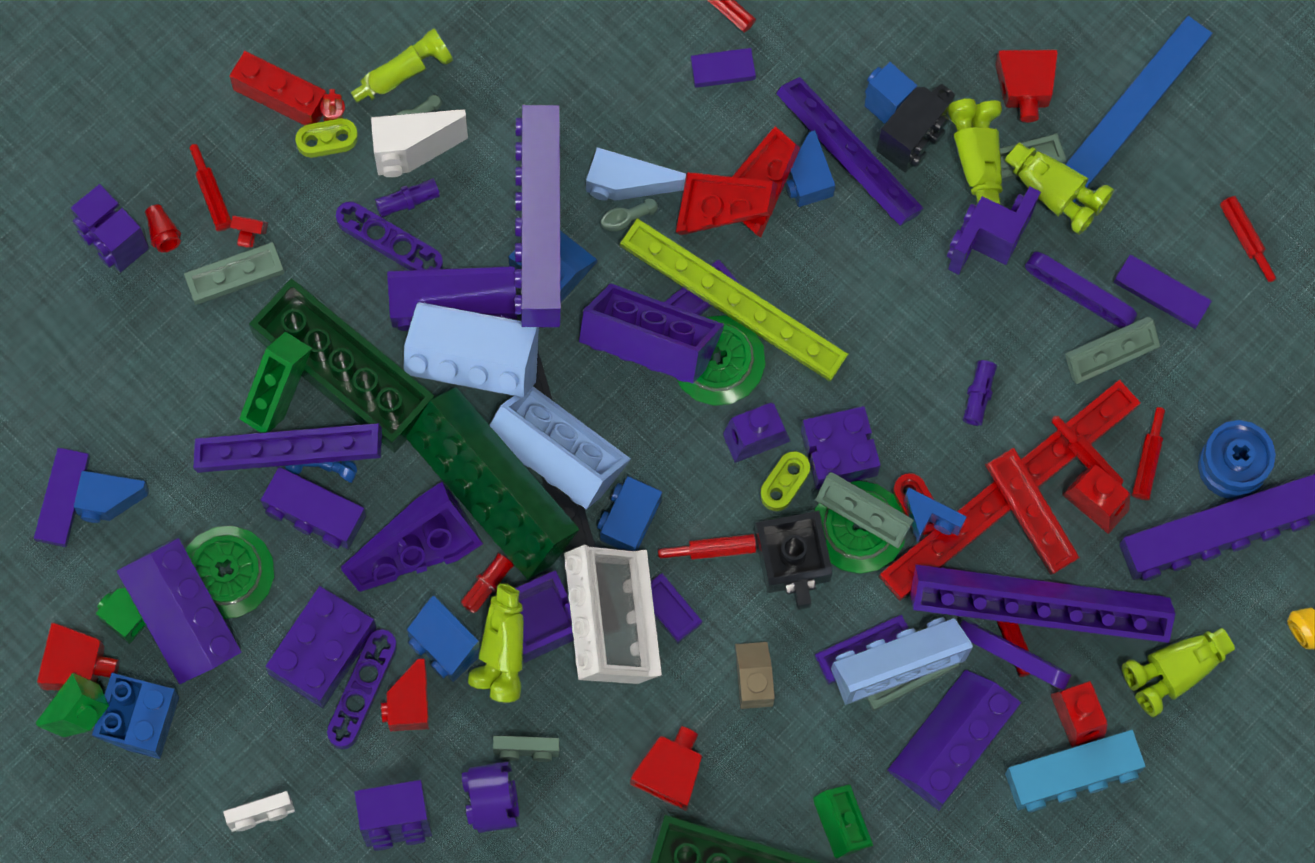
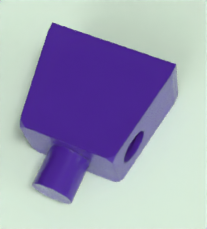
[723,402,790,463]

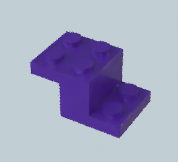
[947,186,1041,275]

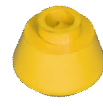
[1287,607,1315,650]

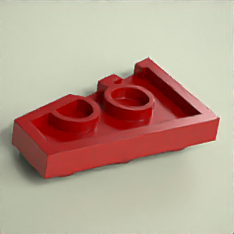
[732,126,800,237]
[676,172,777,235]

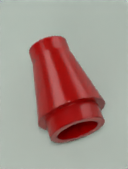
[145,204,181,252]

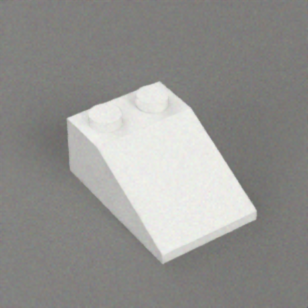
[371,109,468,178]

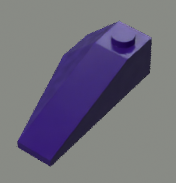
[341,482,483,592]

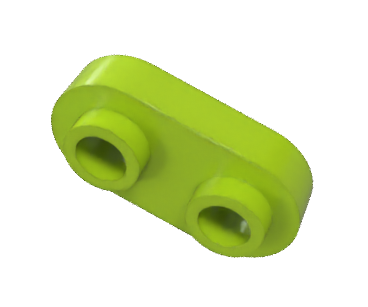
[295,118,358,158]
[760,452,810,511]

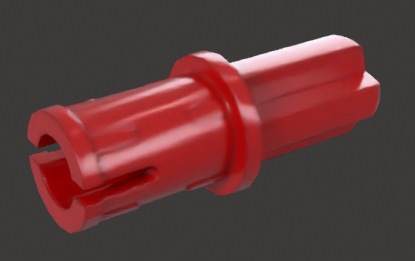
[320,89,345,121]
[461,553,514,614]

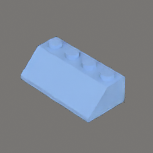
[404,302,539,397]
[490,386,631,509]
[831,617,973,705]

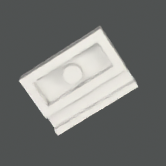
[223,791,295,832]

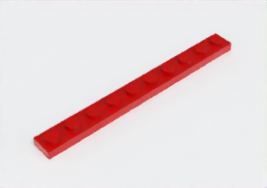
[879,380,1141,601]

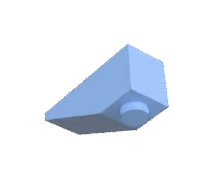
[586,147,686,201]

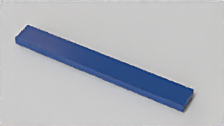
[1063,16,1213,215]

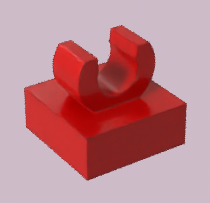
[230,216,269,248]

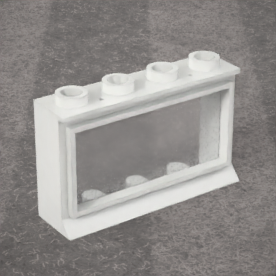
[564,545,662,684]

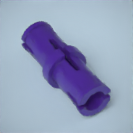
[375,178,440,218]
[962,360,997,426]

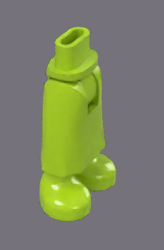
[351,28,453,103]
[948,99,1003,205]
[1005,142,1115,235]
[468,584,524,703]
[1122,628,1235,717]

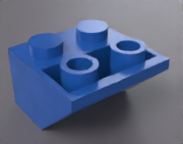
[92,673,179,759]

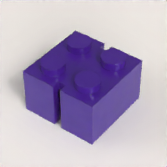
[71,184,149,273]
[801,406,881,490]
[515,570,574,663]

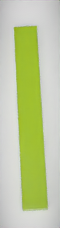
[620,218,848,382]

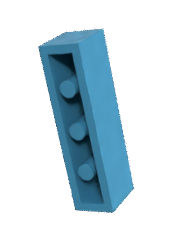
[1005,730,1146,812]

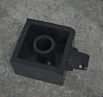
[877,84,956,173]
[754,511,832,610]

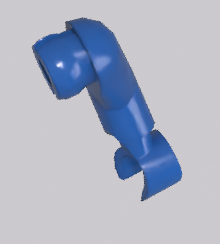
[285,461,357,483]

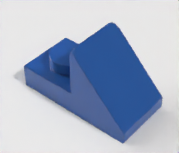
[904,488,967,542]

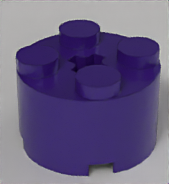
[462,761,520,833]

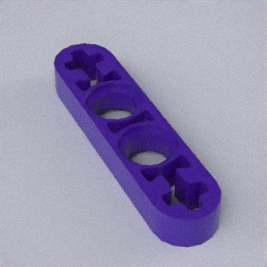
[336,202,443,271]
[1025,252,1137,328]
[959,618,1072,690]
[327,629,397,750]

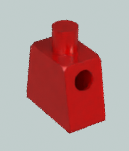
[995,50,1058,123]
[1062,464,1130,534]
[37,623,119,690]
[1051,681,1108,748]
[630,726,702,811]

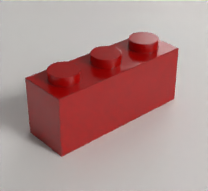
[229,50,327,126]

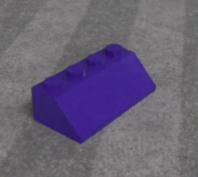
[387,266,517,331]
[579,283,724,384]
[116,538,242,685]
[887,670,1021,811]

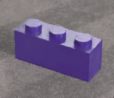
[261,467,367,550]

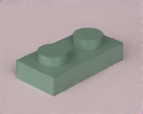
[493,736,560,762]

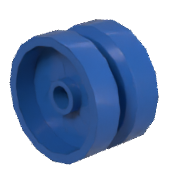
[1198,420,1276,500]

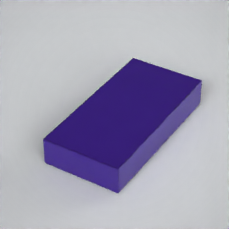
[690,48,756,88]
[651,573,703,644]

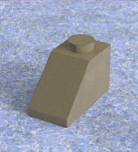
[735,642,775,709]

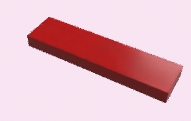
[985,448,1080,575]

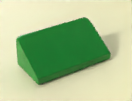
[813,784,873,859]

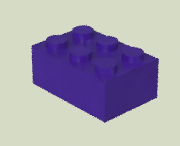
[265,586,376,708]
[354,780,432,851]

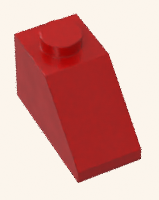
[381,659,429,731]

